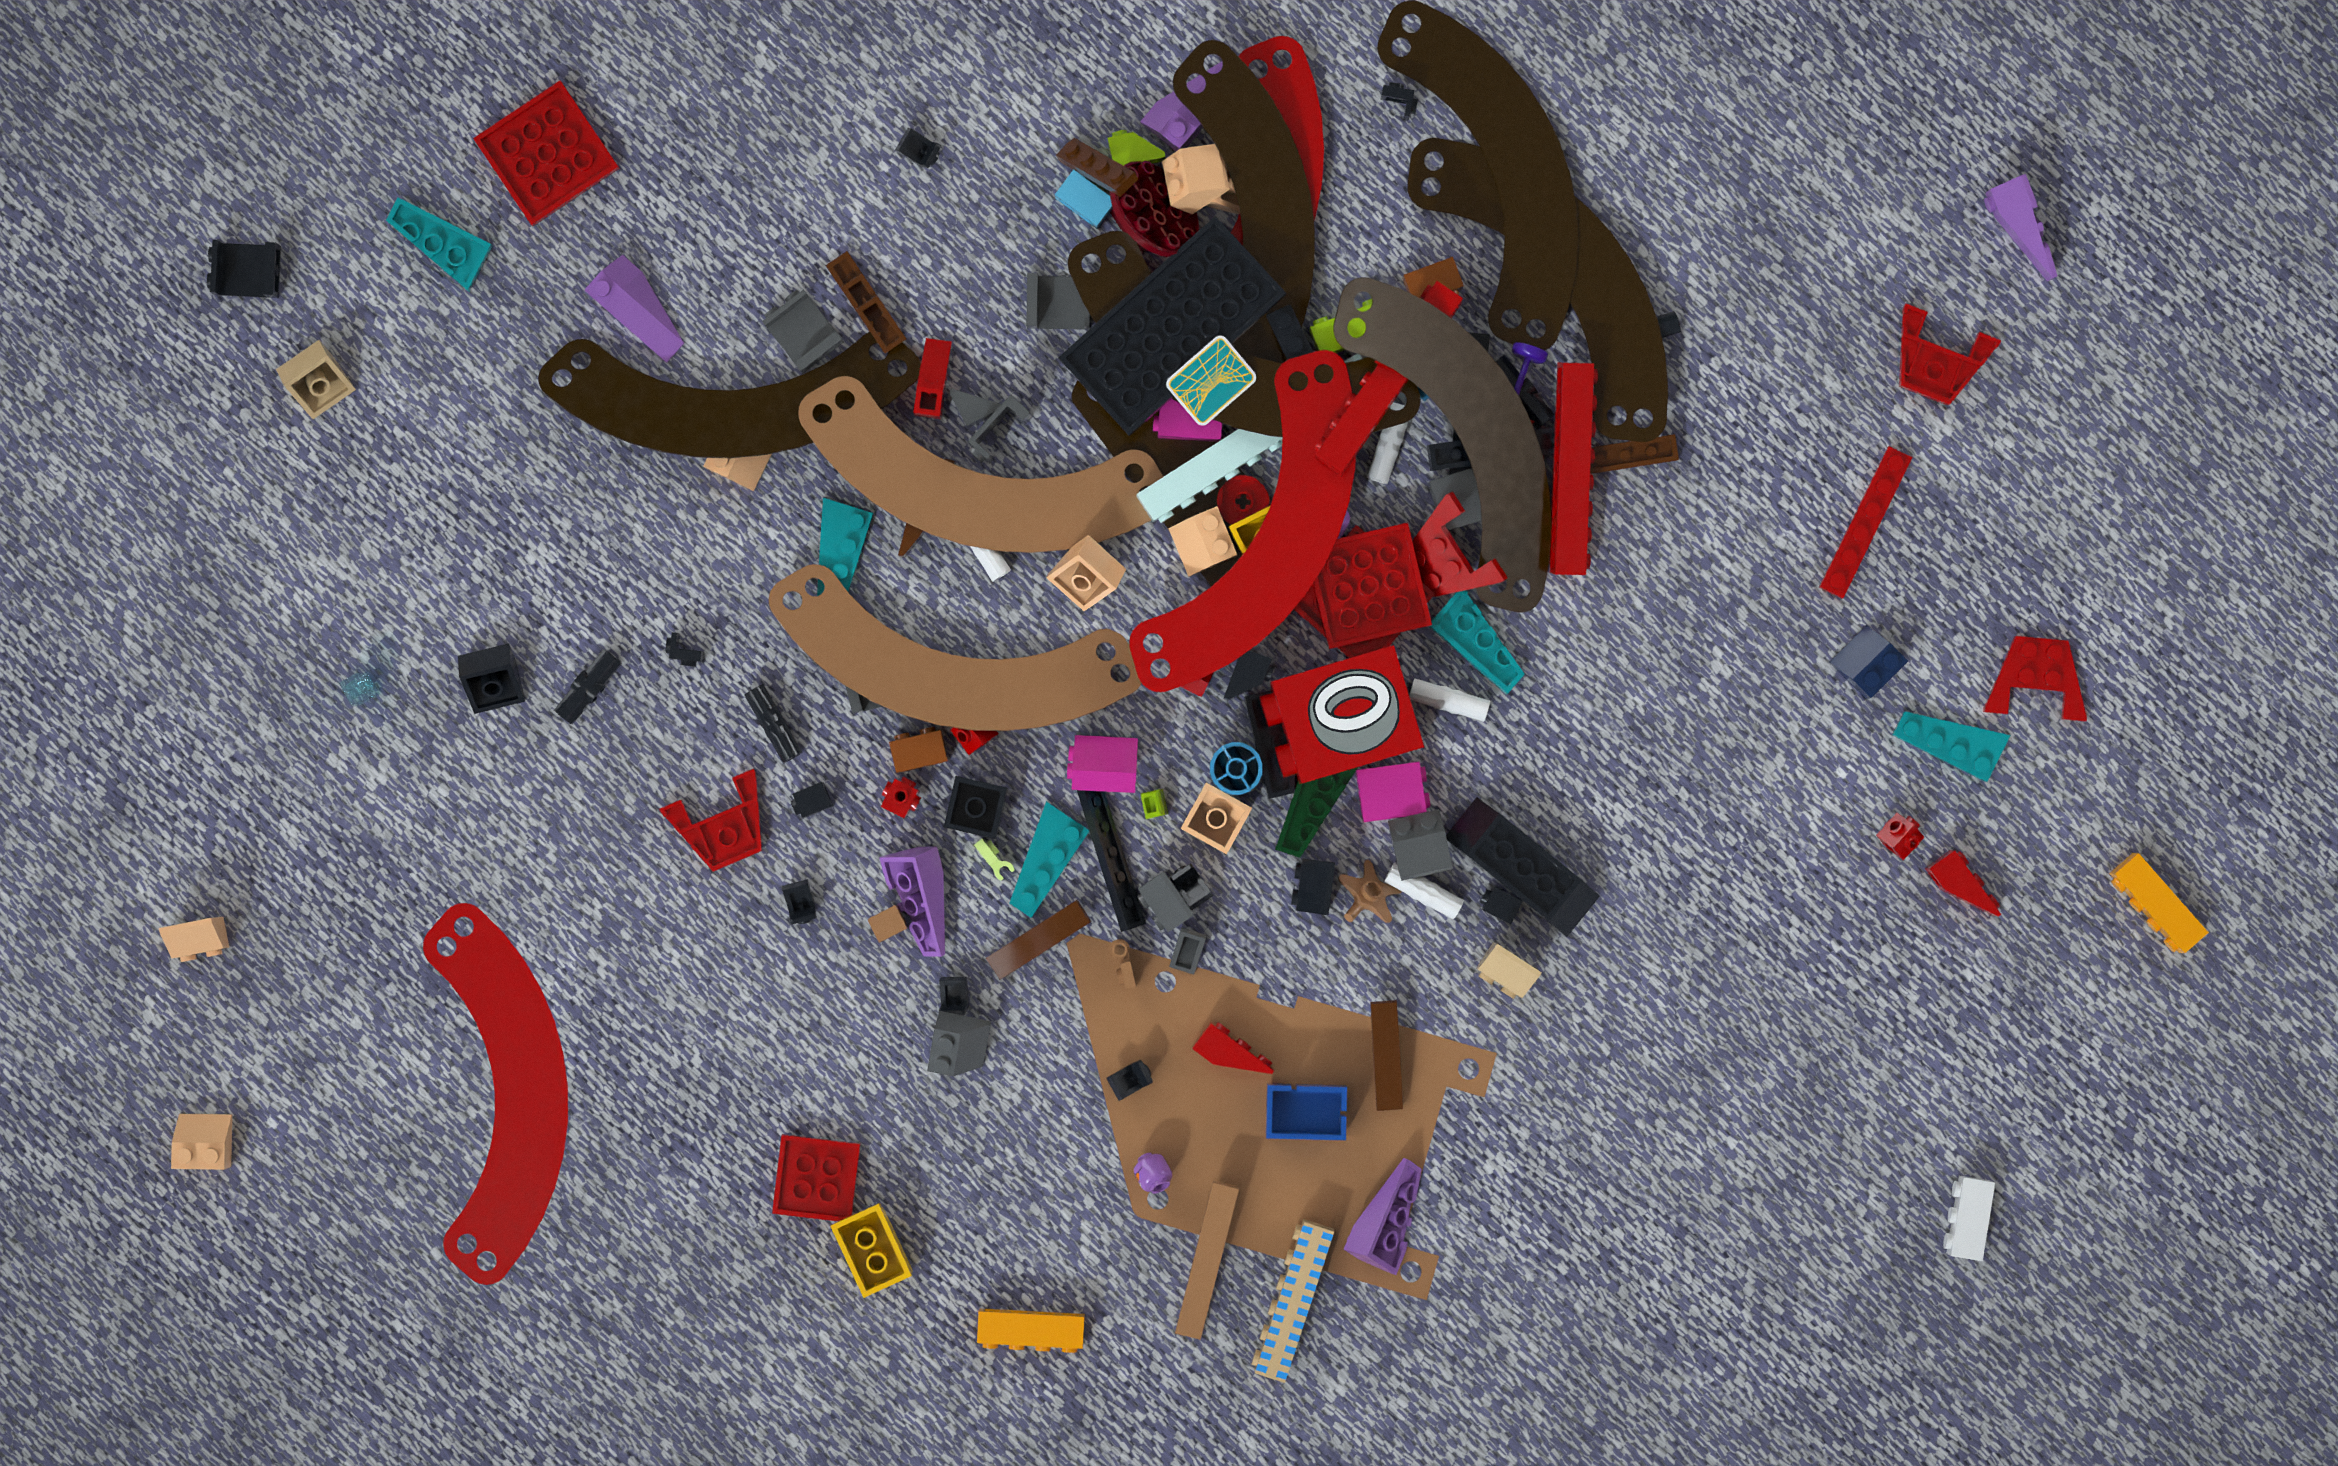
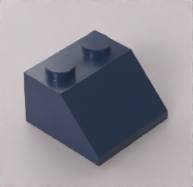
[1829,625,1908,699]

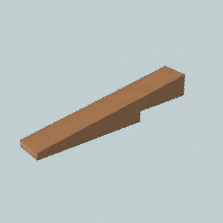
[1175,1180,1239,1340]

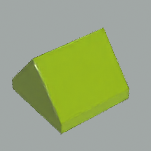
[1141,789,1168,819]

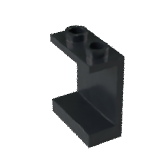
[207,240,281,298]

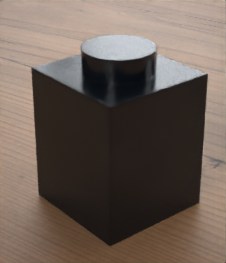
[791,782,833,818]
[1479,886,1523,924]

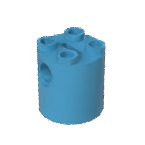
[1210,742,1262,795]

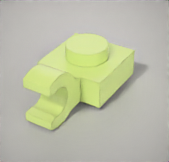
[974,839,1015,881]

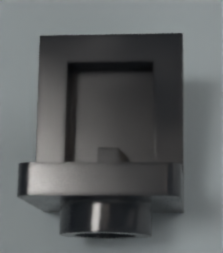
[1380,82,1418,120]
[895,128,941,168]
[665,632,704,667]
[1170,863,1213,910]
[782,879,817,924]
[939,977,969,1016]
[1106,1060,1153,1101]

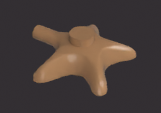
[1338,860,1402,923]

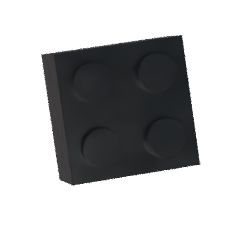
[944,776,1008,839]

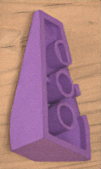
[1140,61,1223,152]
[1984,174,2057,281]
[584,255,684,363]
[879,846,945,957]
[1344,1158,1422,1275]

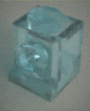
[339,671,380,707]

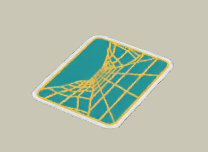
[1166,336,1256,426]

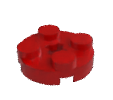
[1217,475,1269,525]

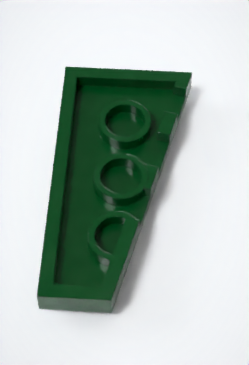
[1275,767,1358,858]

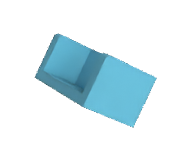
[1055,169,1113,229]

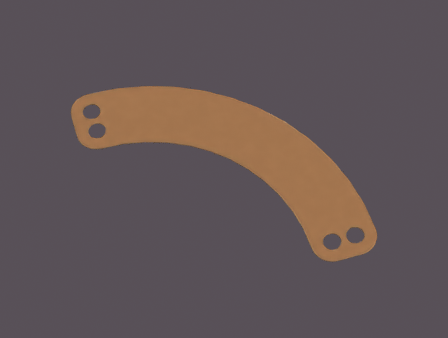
[798,376,1164,553]
[769,564,1142,731]

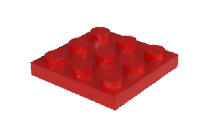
[772,1134,861,1221]

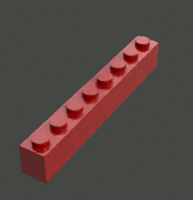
[1314,281,1463,476]
[1550,362,1598,575]

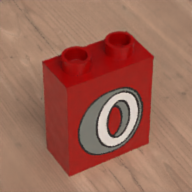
[1259,645,1424,784]

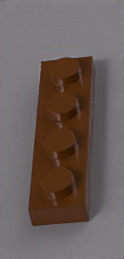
[1056,138,1138,197]
[1590,434,1679,474]

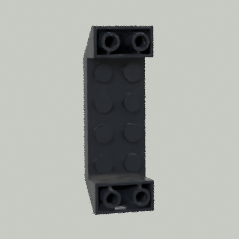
[1446,797,1600,937]

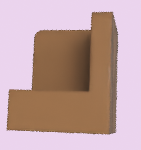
[868,905,909,943]

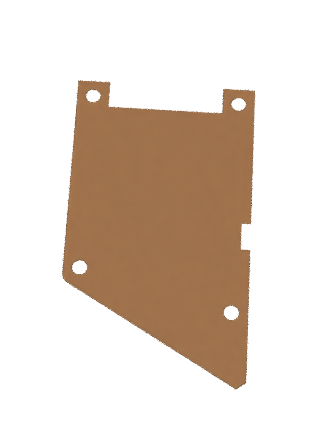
[1066,933,1497,1300]

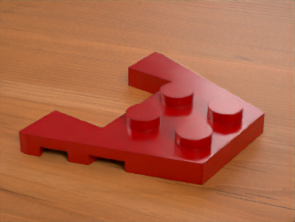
[1899,303,2001,406]
[1412,491,1508,597]
[1983,636,2087,722]
[659,769,762,872]

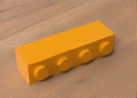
[2109,853,2209,953]
[977,1308,1085,1353]

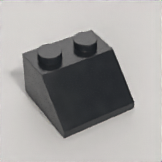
[458,643,525,714]
[1223,650,1275,701]
[1291,858,1335,915]

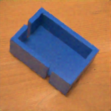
[1266,1083,1347,1140]

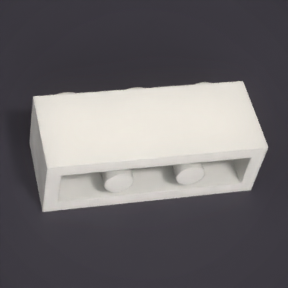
[1943,1175,1995,1261]

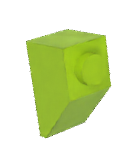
[1107,130,1166,166]

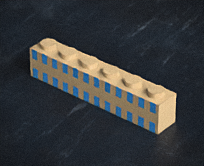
[1251,1219,1334,1383]

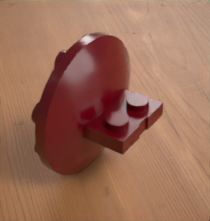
[1110,160,1199,257]

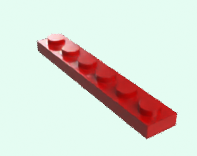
[1819,446,1913,599]

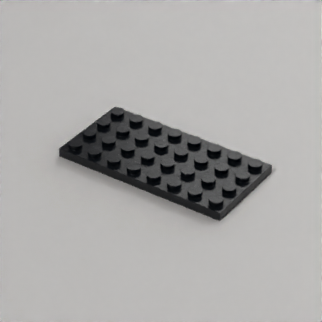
[1058,216,1286,437]

